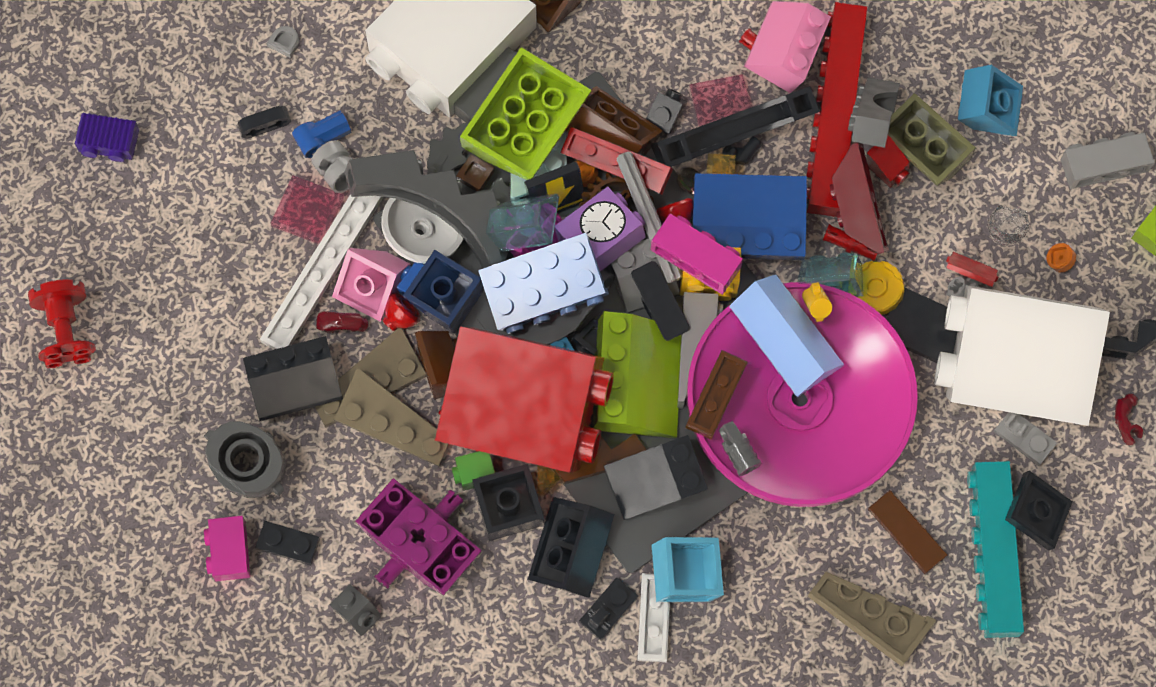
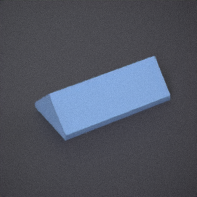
[730,274,844,397]

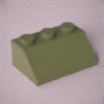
[888,93,976,186]

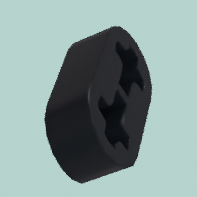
[237,106,291,139]

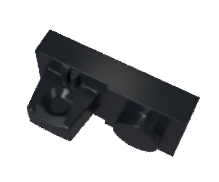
[579,577,639,641]

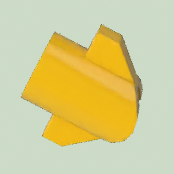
[802,282,832,322]

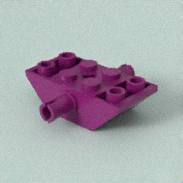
[355,478,482,596]

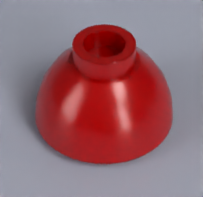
[656,198,694,223]
[383,293,421,331]

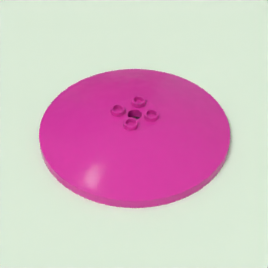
[687,282,918,507]

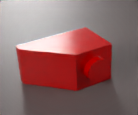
[866,135,910,188]

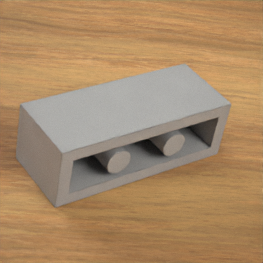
[1060,132,1155,189]

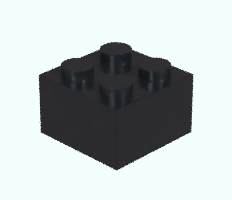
[472,464,544,541]

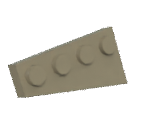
[334,368,448,466]
[807,572,936,667]

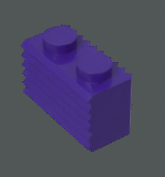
[74,113,139,162]

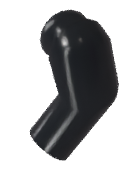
[722,136,763,164]

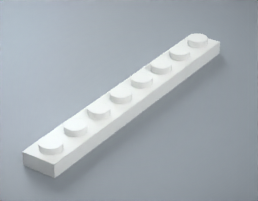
[260,155,383,349]

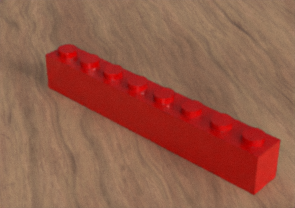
[806,2,868,217]

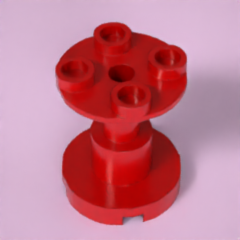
[28,279,96,368]

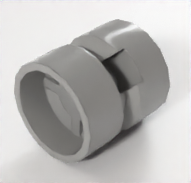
[311,140,353,193]

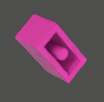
[204,515,250,582]

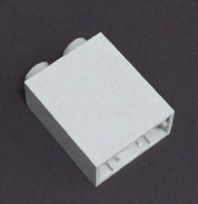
[365,0,536,118]
[934,285,1110,426]

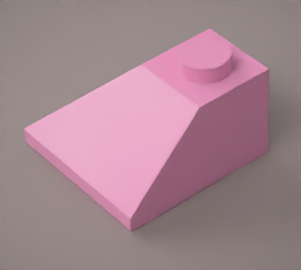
[332,248,410,321]

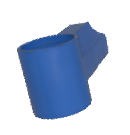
[292,111,352,158]

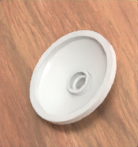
[381,198,463,264]

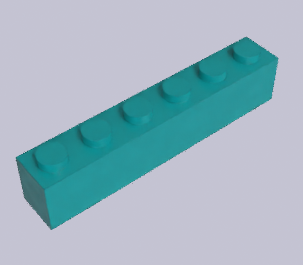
[967,461,1024,638]

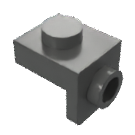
[329,584,381,636]

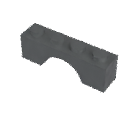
[848,77,900,148]

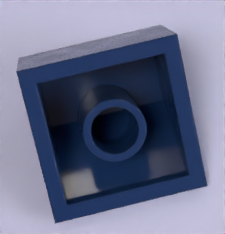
[403,250,485,334]

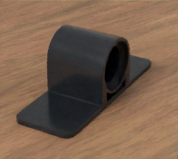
[631,261,690,341]

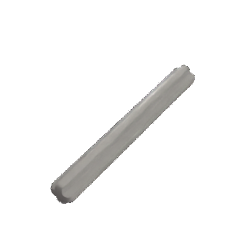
[617,152,682,283]

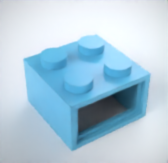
[652,537,724,602]

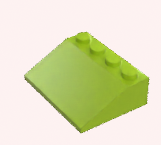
[460,47,591,180]
[592,311,682,438]

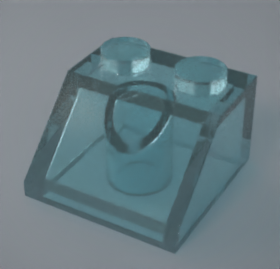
[486,193,559,251]
[798,253,863,297]

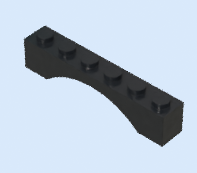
[651,86,819,167]

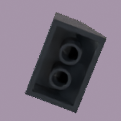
[243,336,343,421]
[527,497,615,598]

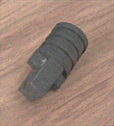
[719,421,762,476]

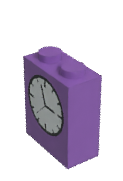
[554,187,646,271]

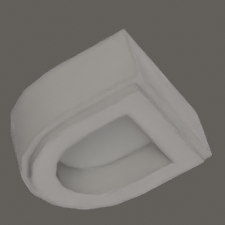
[266,26,299,58]

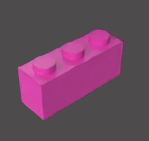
[650,214,743,295]

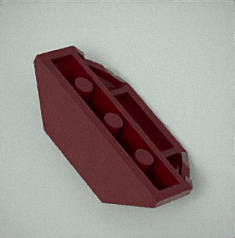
[830,143,889,254]

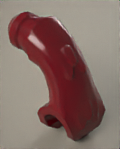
[316,311,369,334]
[1115,393,1143,446]

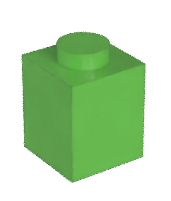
[451,451,495,491]

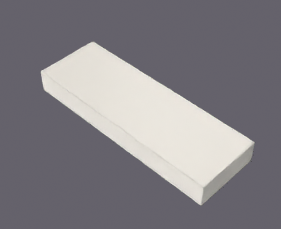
[637,573,670,662]

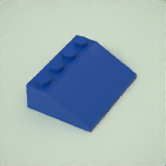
[693,173,807,260]

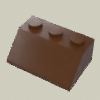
[566,86,663,156]

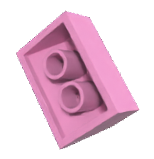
[744,1,831,93]

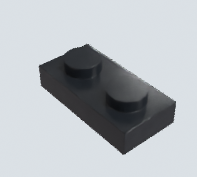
[255,520,320,566]

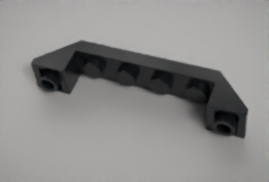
[1102,319,1156,360]

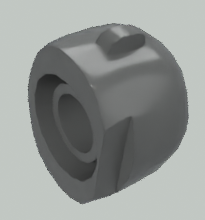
[204,421,286,498]

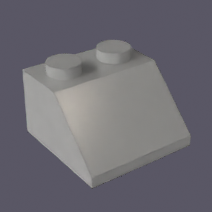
[608,239,680,314]

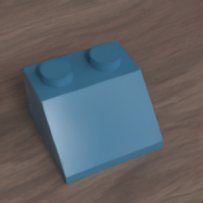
[958,64,1023,136]

